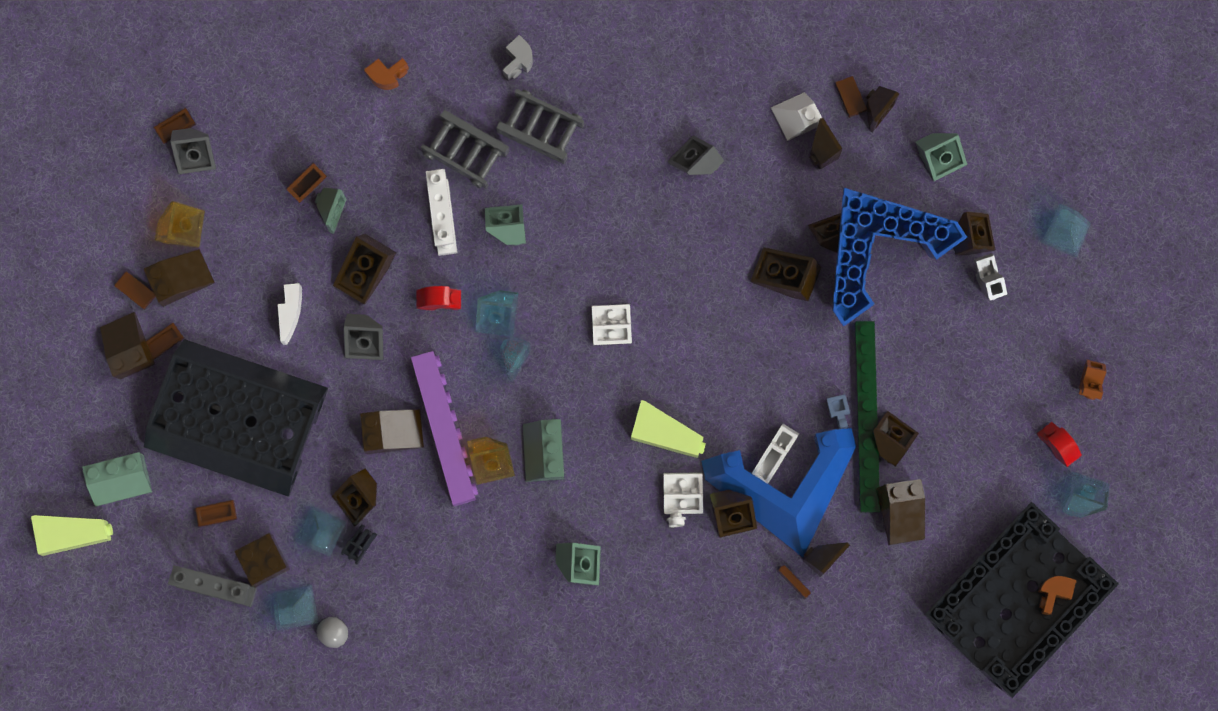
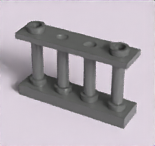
[496,89,584,164]
[421,110,510,189]
[168,565,257,607]

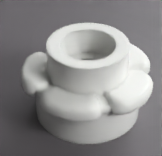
[667,513,686,527]

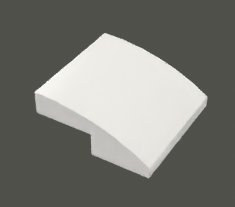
[592,304,632,345]
[664,473,703,514]

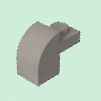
[503,35,533,80]
[974,253,1007,300]

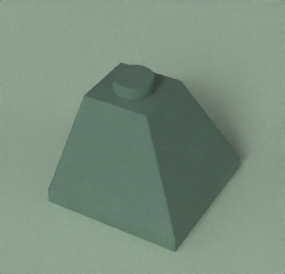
[916,133,967,181]
[315,188,347,234]
[485,204,526,245]
[556,543,601,585]

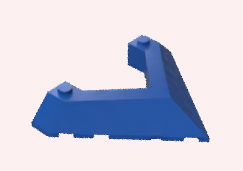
[832,187,967,326]
[701,428,856,558]

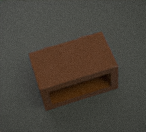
[286,162,327,203]

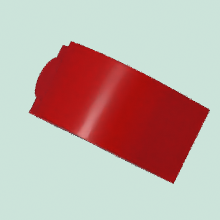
[416,286,461,310]
[1037,422,1082,467]

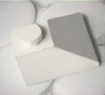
[771,92,822,141]

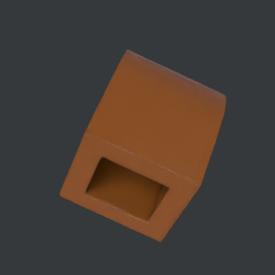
[364,58,409,90]
[1079,360,1107,400]
[1038,576,1076,615]

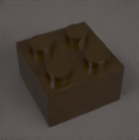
[234,533,290,588]

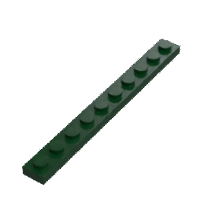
[855,321,880,513]

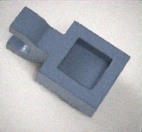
[826,395,850,429]

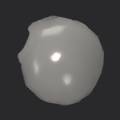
[316,617,348,648]

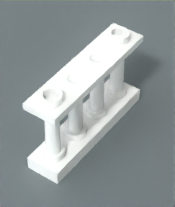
[426,169,457,256]

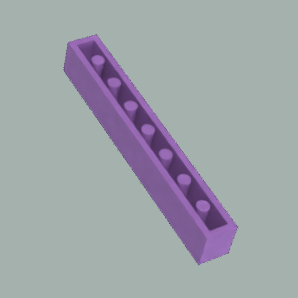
[411,351,478,506]

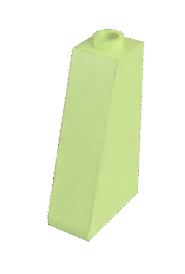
[631,400,706,458]
[31,515,113,556]

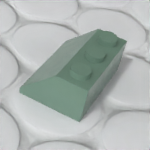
[523,419,565,482]
[82,452,152,507]

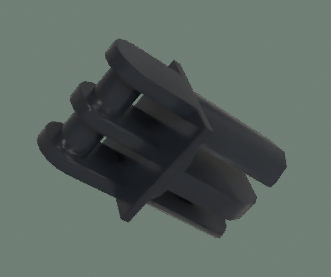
[341,524,378,565]

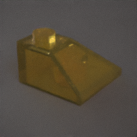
[155,201,205,247]
[467,437,515,485]

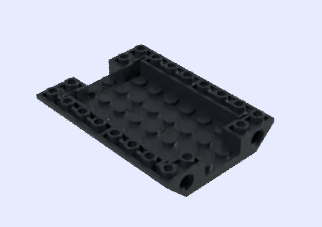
[144,339,328,497]
[924,502,1119,698]

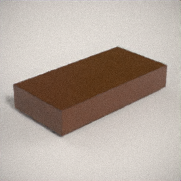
[835,76,867,118]
[154,108,196,144]
[114,271,156,310]
[146,323,184,360]
[195,500,237,527]
[777,565,811,600]

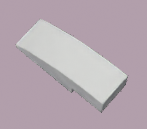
[278,283,302,345]
[752,424,799,484]

